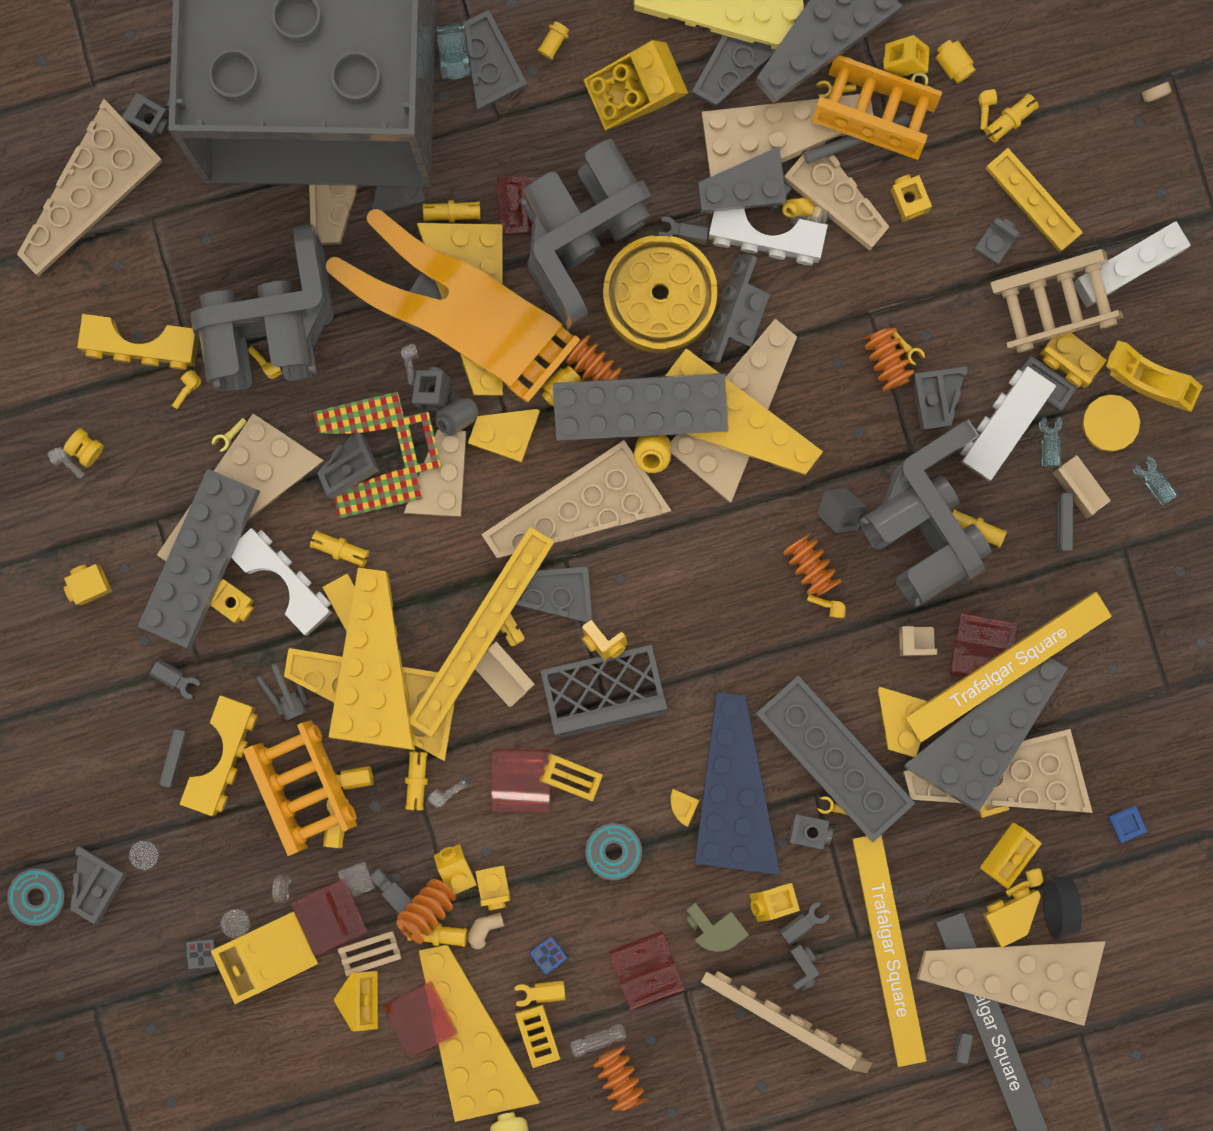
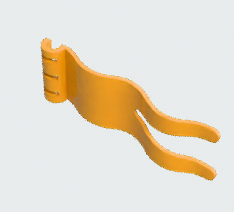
[326,209,580,403]

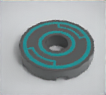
[585,823,642,881]
[7,868,66,926]

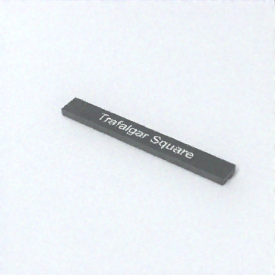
[935,912,1048,1131]

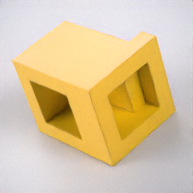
[883,35,929,77]
[890,175,932,223]
[210,579,254,624]

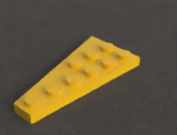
[416,223,503,396]
[665,349,823,475]
[329,568,415,750]
[284,648,455,761]
[419,944,540,1122]

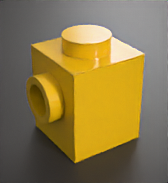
[64,564,113,606]

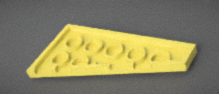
[633,0,804,50]

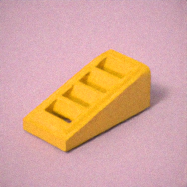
[515,1003,560,1068]

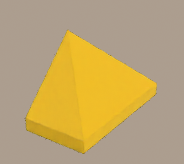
[334,971,378,1032]

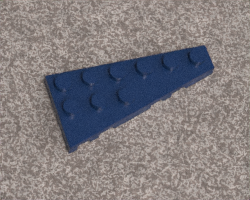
[694,692,780,875]

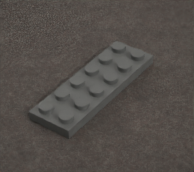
[553,373,728,441]
[138,469,260,649]
[755,675,915,842]

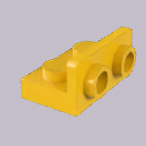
[1040,326,1107,388]

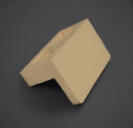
[1053,455,1111,518]
[475,642,535,707]

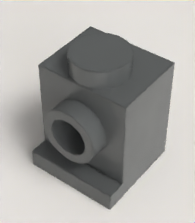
[122,93,169,139]
[412,367,451,412]
[788,814,833,849]

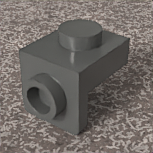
[789,943,820,991]

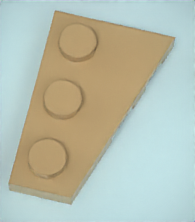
[404,430,466,517]

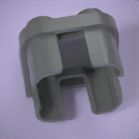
[519,138,653,331]
[190,224,334,392]
[859,419,992,608]

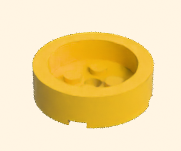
[603,235,717,353]

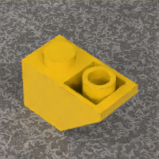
[982,887,1041,947]

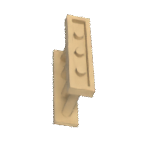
[991,249,1124,353]

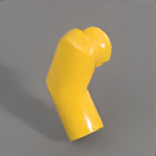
[782,197,825,223]

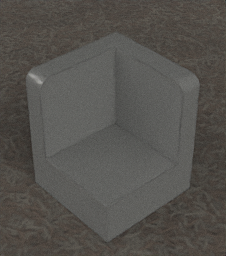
[817,488,867,533]

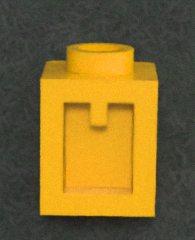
[475,865,511,910]
[750,883,800,922]

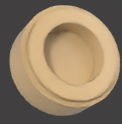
[1142,82,1172,103]

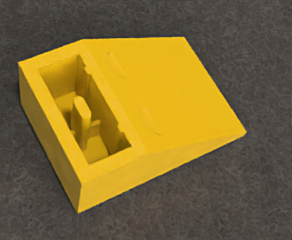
[583,40,688,131]
[211,912,318,1004]

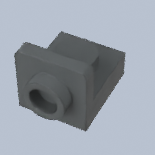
[974,217,1020,266]

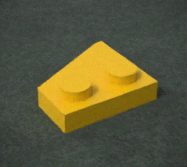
[468,409,540,463]
[877,687,928,757]

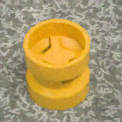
[63,428,104,468]

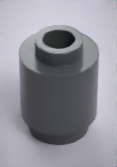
[436,397,478,436]

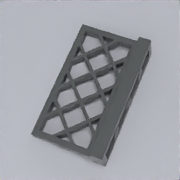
[540,645,668,739]

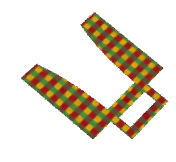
[314,392,441,518]

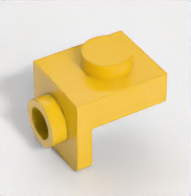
[582,620,627,661]
[434,845,477,894]

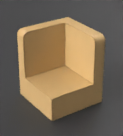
[899,626,937,656]

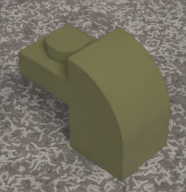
[685,901,749,952]

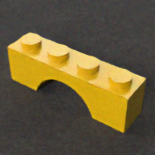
[77,314,199,370]
[180,696,258,816]

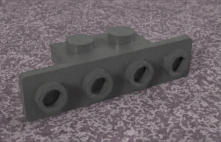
[701,255,770,363]

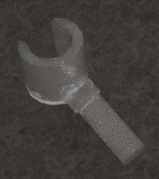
[791,206,829,224]
[401,344,419,385]
[47,448,85,479]
[428,780,467,808]

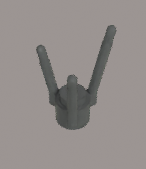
[256,647,308,720]

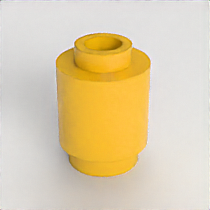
[936,40,976,84]
[541,365,583,407]

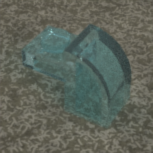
[436,23,471,79]

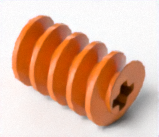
[862,328,914,392]
[566,335,628,381]
[783,534,842,597]
[396,879,456,944]
[593,1045,648,1111]

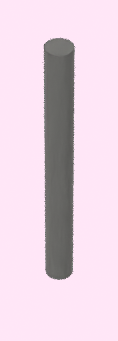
[804,113,910,164]

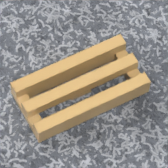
[338,931,402,977]

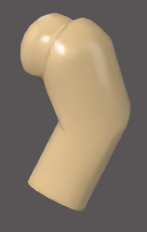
[468,912,504,949]

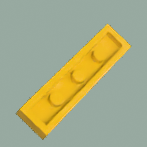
[985,148,1083,253]

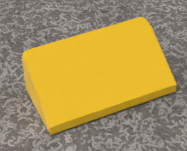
[980,823,1042,889]

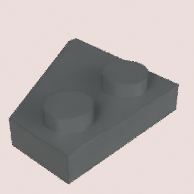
[912,366,968,431]

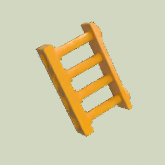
[811,55,942,160]
[243,720,357,856]

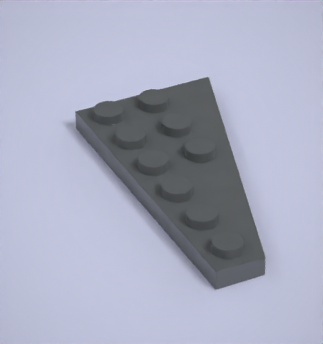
[904,658,1068,813]

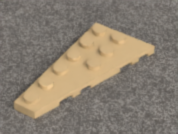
[17,99,163,277]
[157,414,325,561]

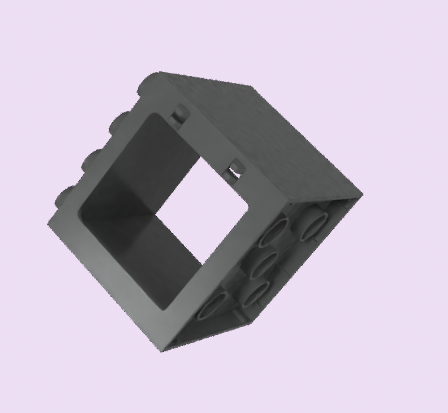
[168,0,436,187]

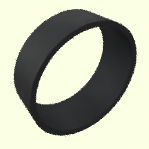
[1043,876,1082,940]

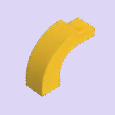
[1106,341,1203,412]

